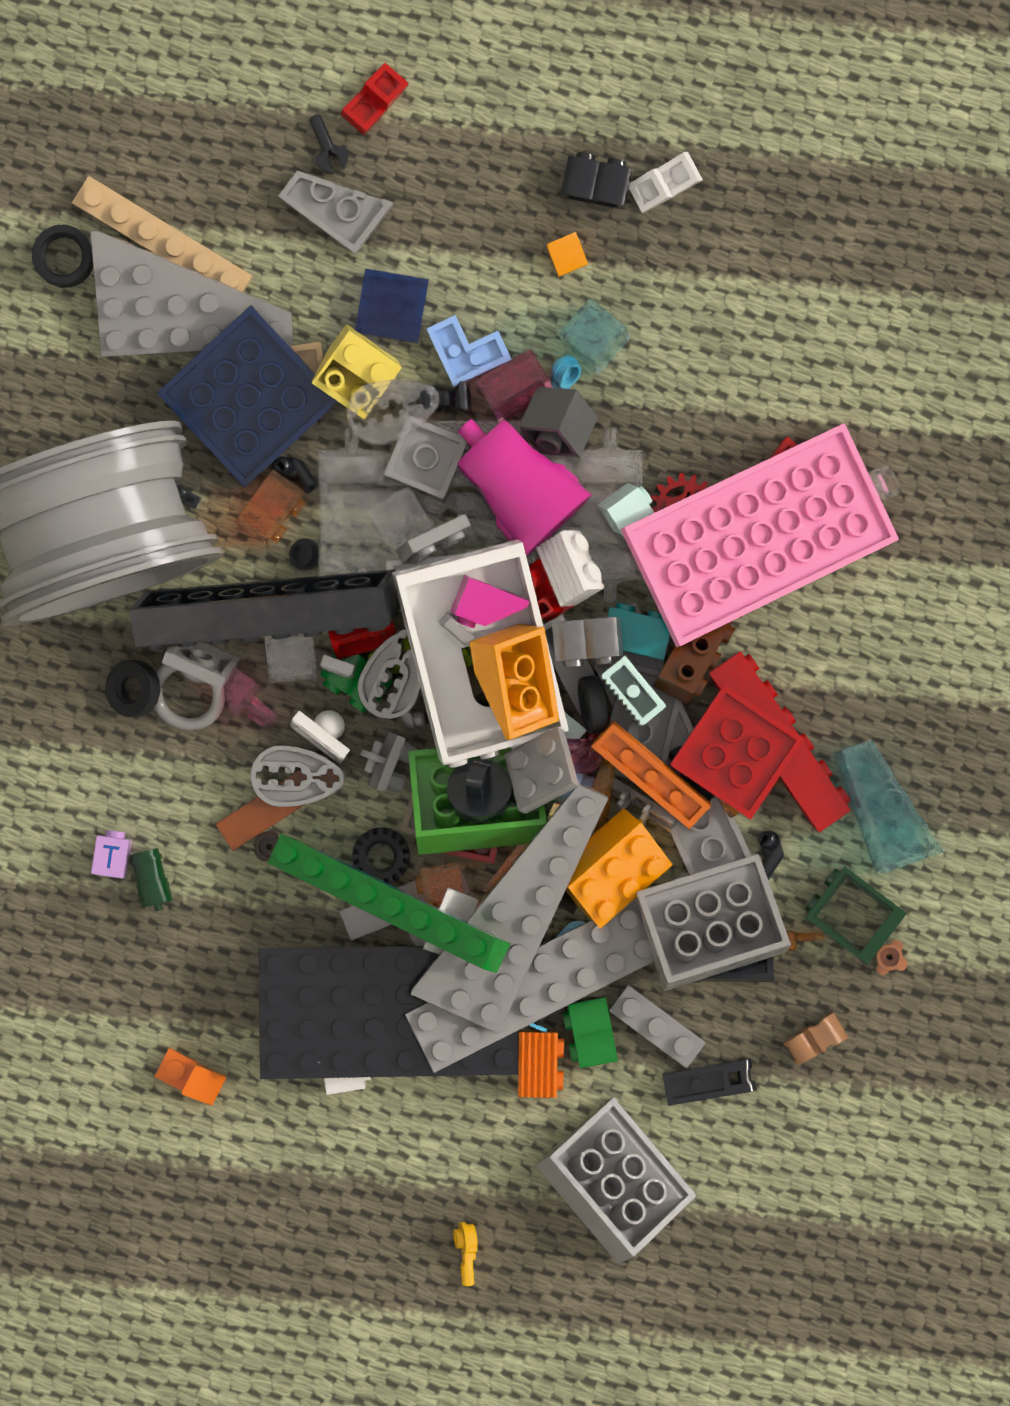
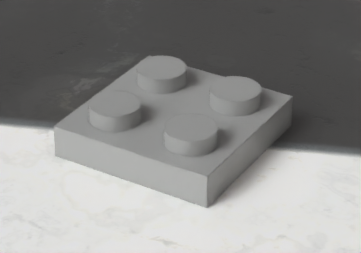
[384,415,467,500]
[397,514,471,564]
[504,726,579,814]

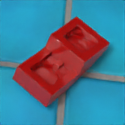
[340,63,409,135]

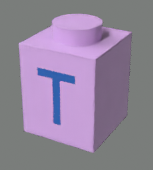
[91,830,132,878]

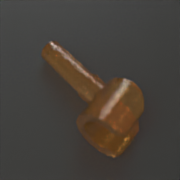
[786,930,824,951]

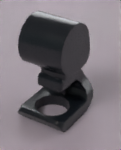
[411,381,472,415]

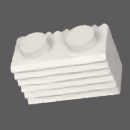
[536,530,604,607]

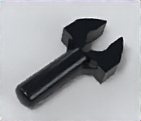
[309,114,349,175]
[177,485,202,509]

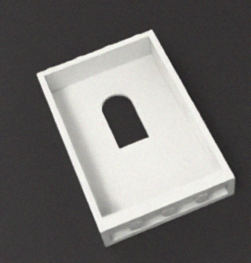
[392,539,569,768]

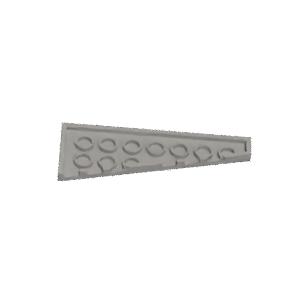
[411,783,608,1033]

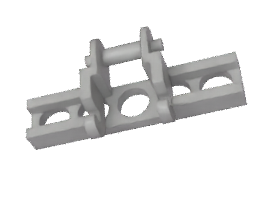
[601,773,677,832]

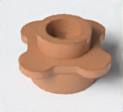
[875,940,907,975]

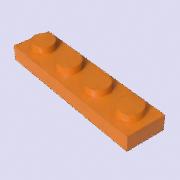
[592,720,711,829]

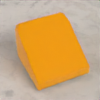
[546,232,588,277]

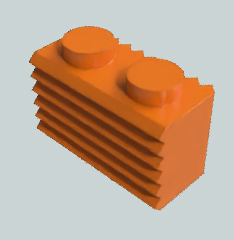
[518,1030,564,1098]

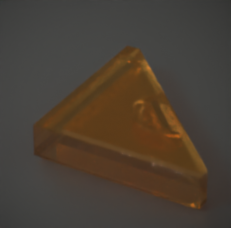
[592,759,615,833]

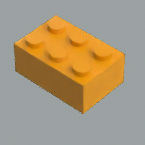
[565,808,673,929]

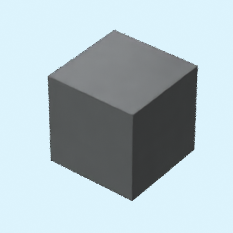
[519,387,598,457]

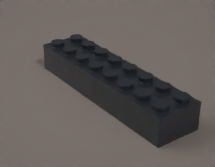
[129,569,400,650]

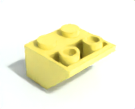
[311,324,402,419]

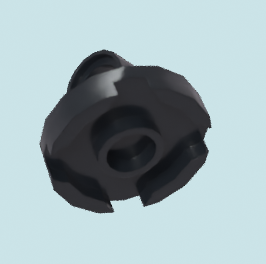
[447,759,512,823]

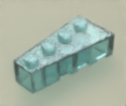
[833,740,944,873]

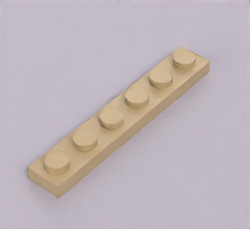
[72,176,253,292]

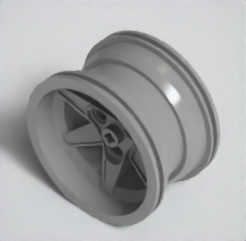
[0,421,223,626]

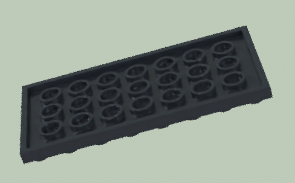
[258,946,519,1079]

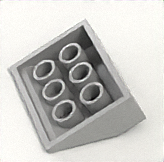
[636,854,791,991]
[535,1097,697,1264]

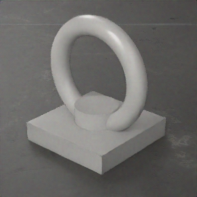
[154,642,240,731]

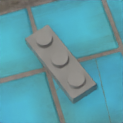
[609,985,706,1068]

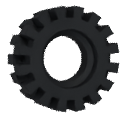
[352,827,410,884]

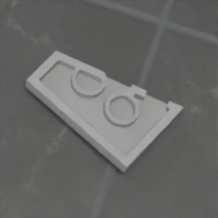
[278,171,394,256]

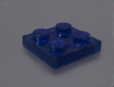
[355,269,429,344]

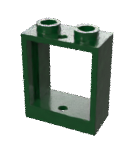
[804,866,907,965]

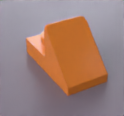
[154,1048,227,1106]

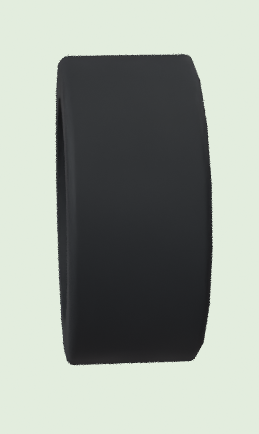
[32,224,93,288]

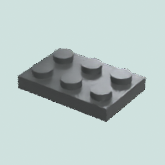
[601,664,681,764]

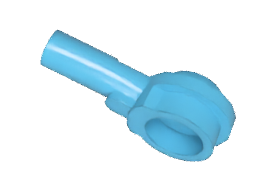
[549,355,581,389]

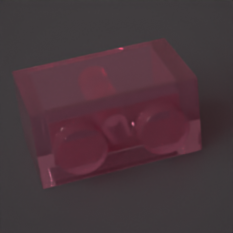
[475,349,553,423]

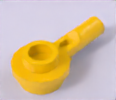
[453,1221,478,1286]

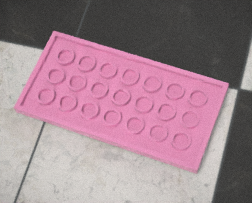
[621,423,899,647]

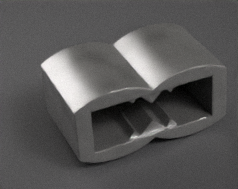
[552,617,623,668]

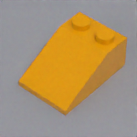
[469,623,560,740]

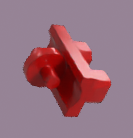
[529,559,574,622]

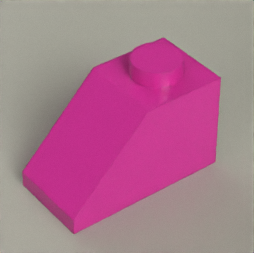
[450,575,530,628]

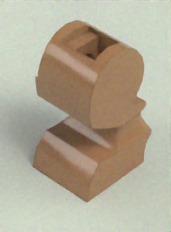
[783,1010,848,1065]

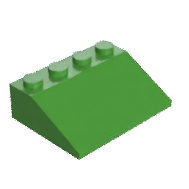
[408,747,547,855]

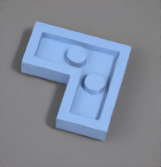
[427,315,512,388]

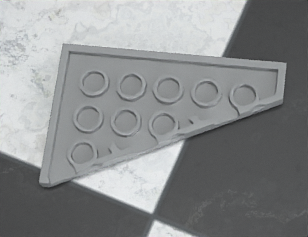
[91,230,294,357]

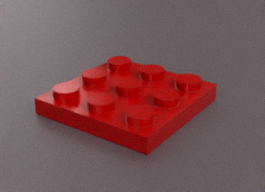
[669,684,805,820]

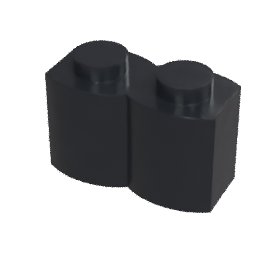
[560,152,632,210]

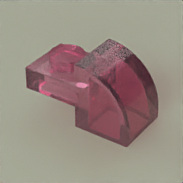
[224,667,280,727]

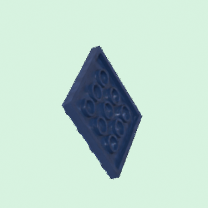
[157,305,338,488]

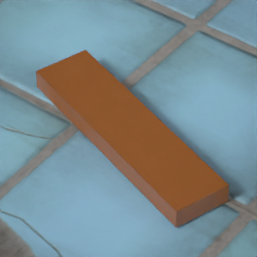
[216,754,339,851]

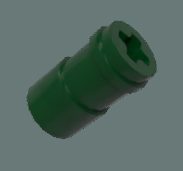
[130,848,173,912]

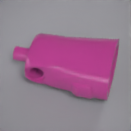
[457,419,592,557]

